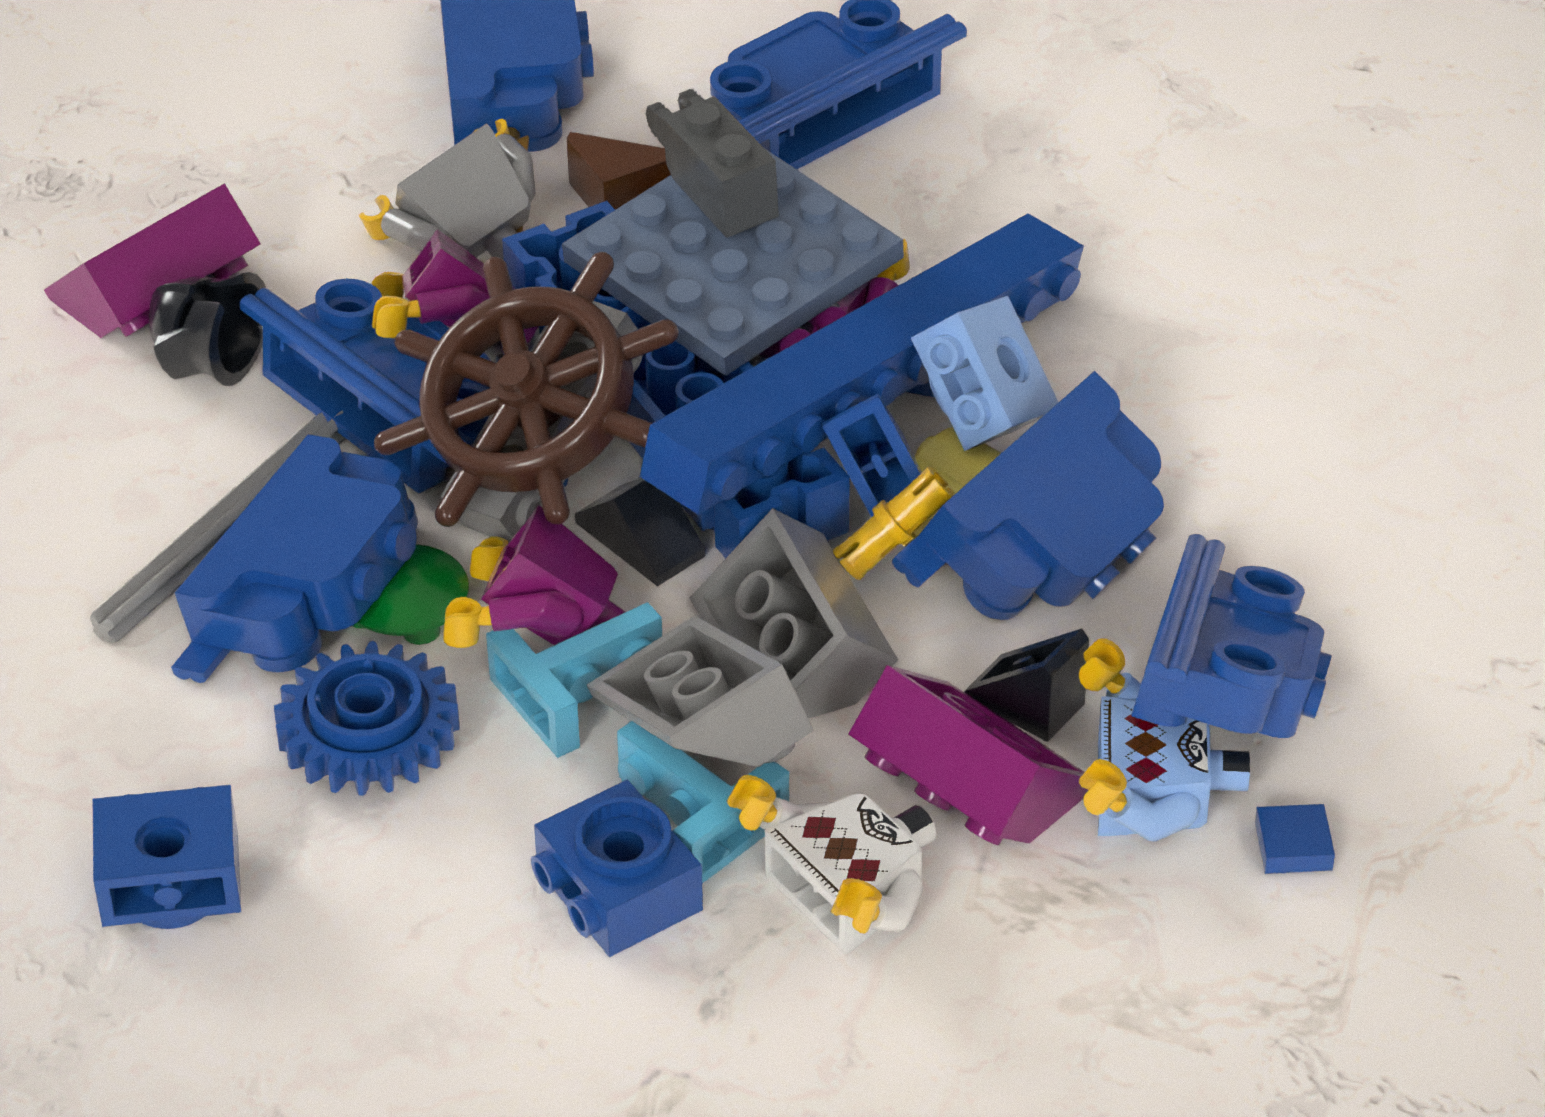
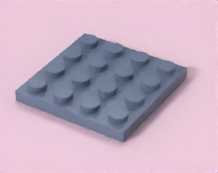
[562,148,904,376]

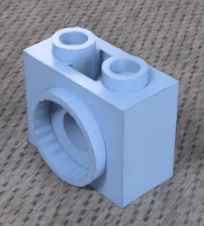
[911,296,1059,451]

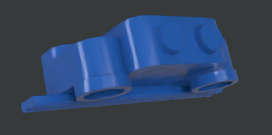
[440,0,594,152]
[710,0,967,169]
[240,278,491,494]
[892,371,1164,620]
[171,434,418,683]
[1131,534,1332,738]

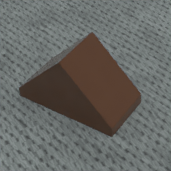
[566,132,671,210]

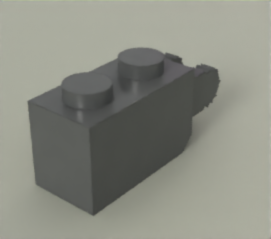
[645,89,779,238]

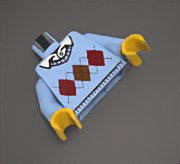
[1079,638,1250,842]

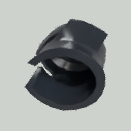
[149,272,266,386]

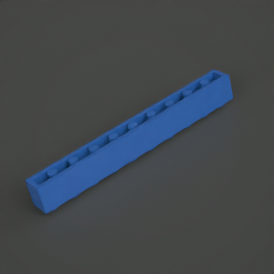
[639,213,1084,515]

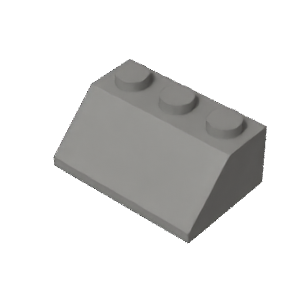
[689,508,898,719]
[587,615,814,767]

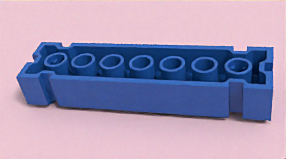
[502,201,850,559]

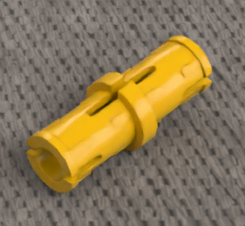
[833,466,955,580]

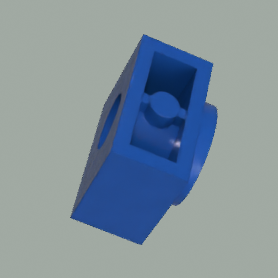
[531,779,703,958]
[92,785,242,929]

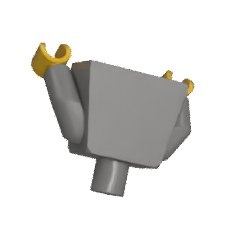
[359,119,536,259]

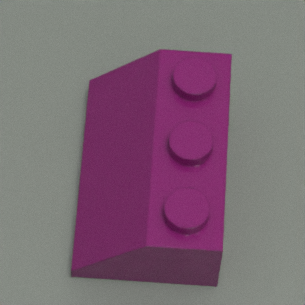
[44,183,261,338]
[848,665,1089,845]

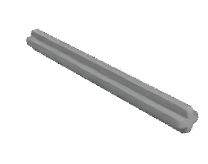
[90,410,346,643]

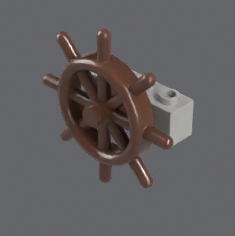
[374,252,679,542]

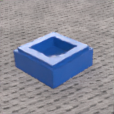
[1255,804,1335,874]

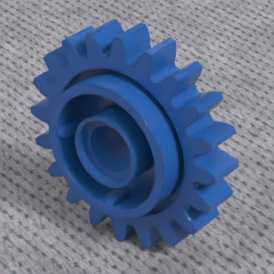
[274,641,460,796]

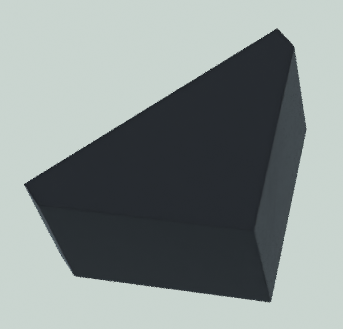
[574,478,705,587]
[964,628,1089,742]

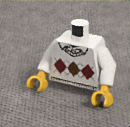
[726,775,937,955]

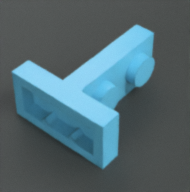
[486,602,662,758]
[617,721,789,884]

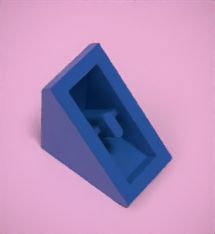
[821,393,922,517]

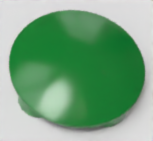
[352,544,469,645]

